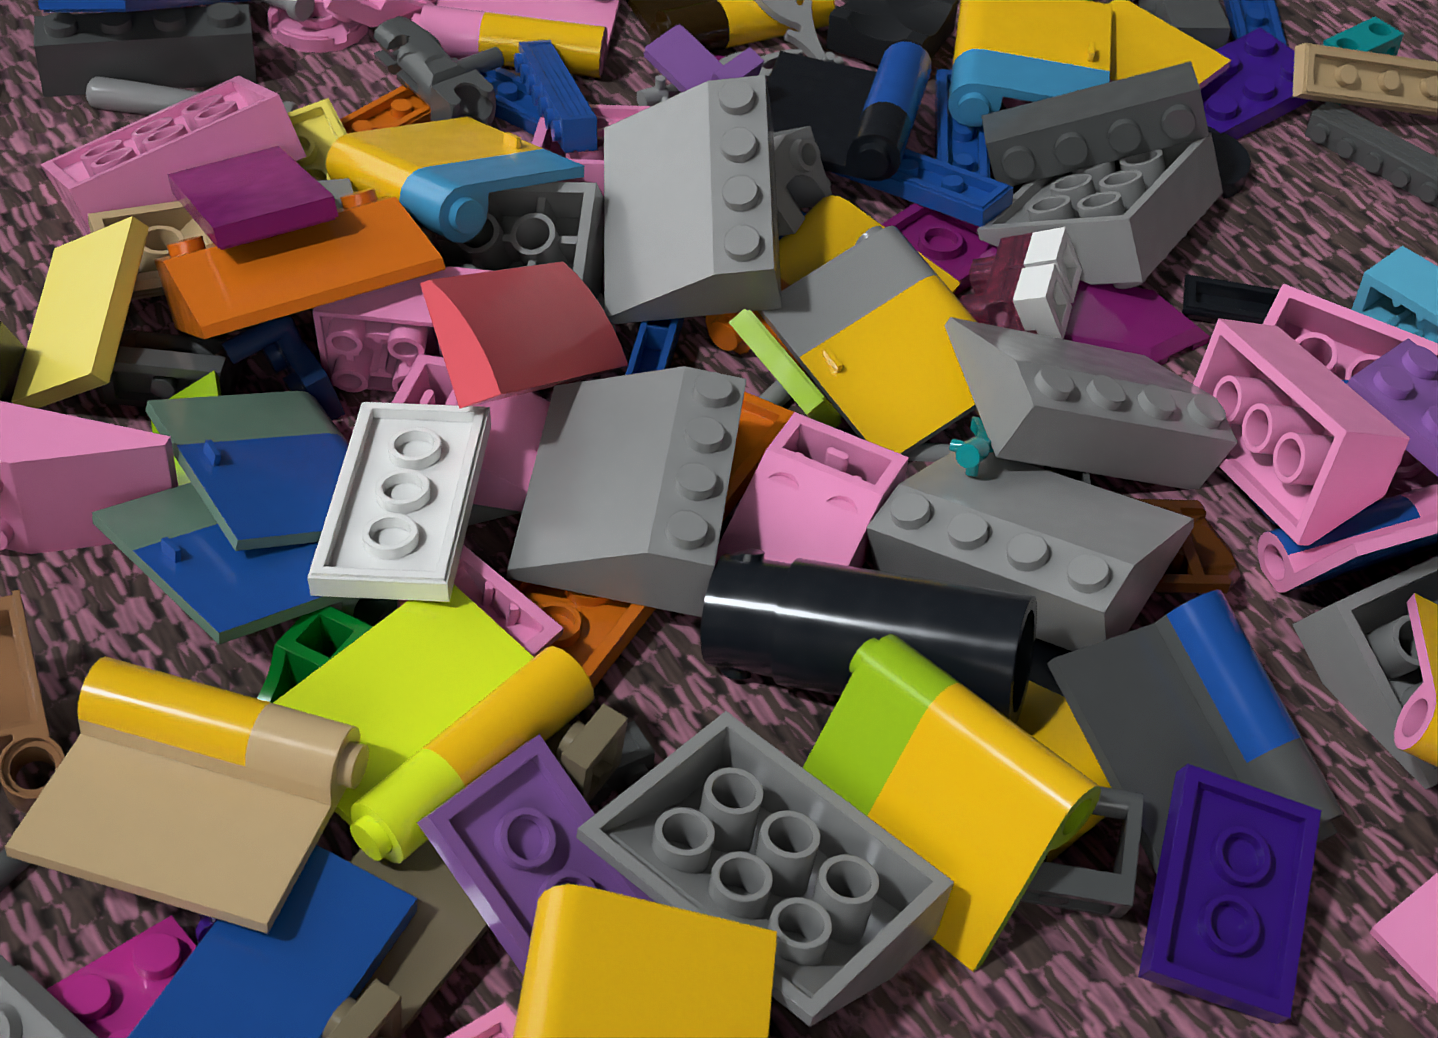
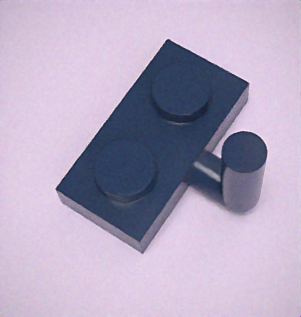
[221,315,345,420]

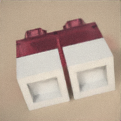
[960,227,1082,339]

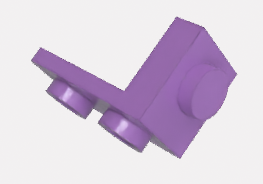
[644,25,764,93]

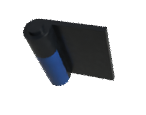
[767,42,932,181]

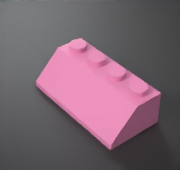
[1193,318,1410,546]

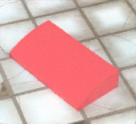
[420,261,628,409]

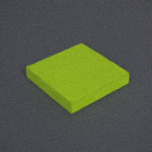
[728,309,842,428]

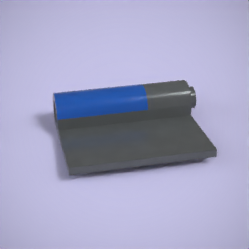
[1047,590,1344,874]

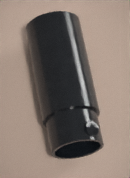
[701,548,1037,724]

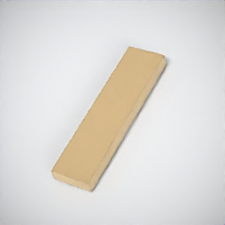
[1293,43,1438,117]

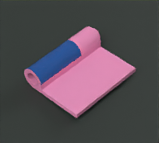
[1257,484,1438,593]

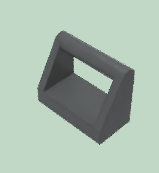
[102,330,246,407]
[1020,786,1144,919]

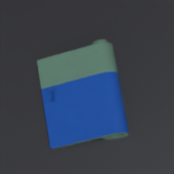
[146,391,349,551]
[92,482,398,645]

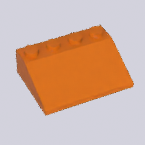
[154,188,446,339]

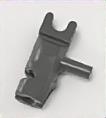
[373,16,504,125]

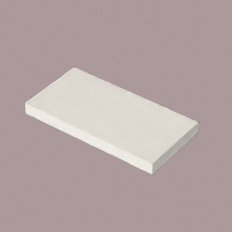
[307,402,492,602]

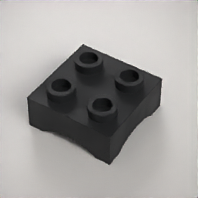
[826,0,959,65]

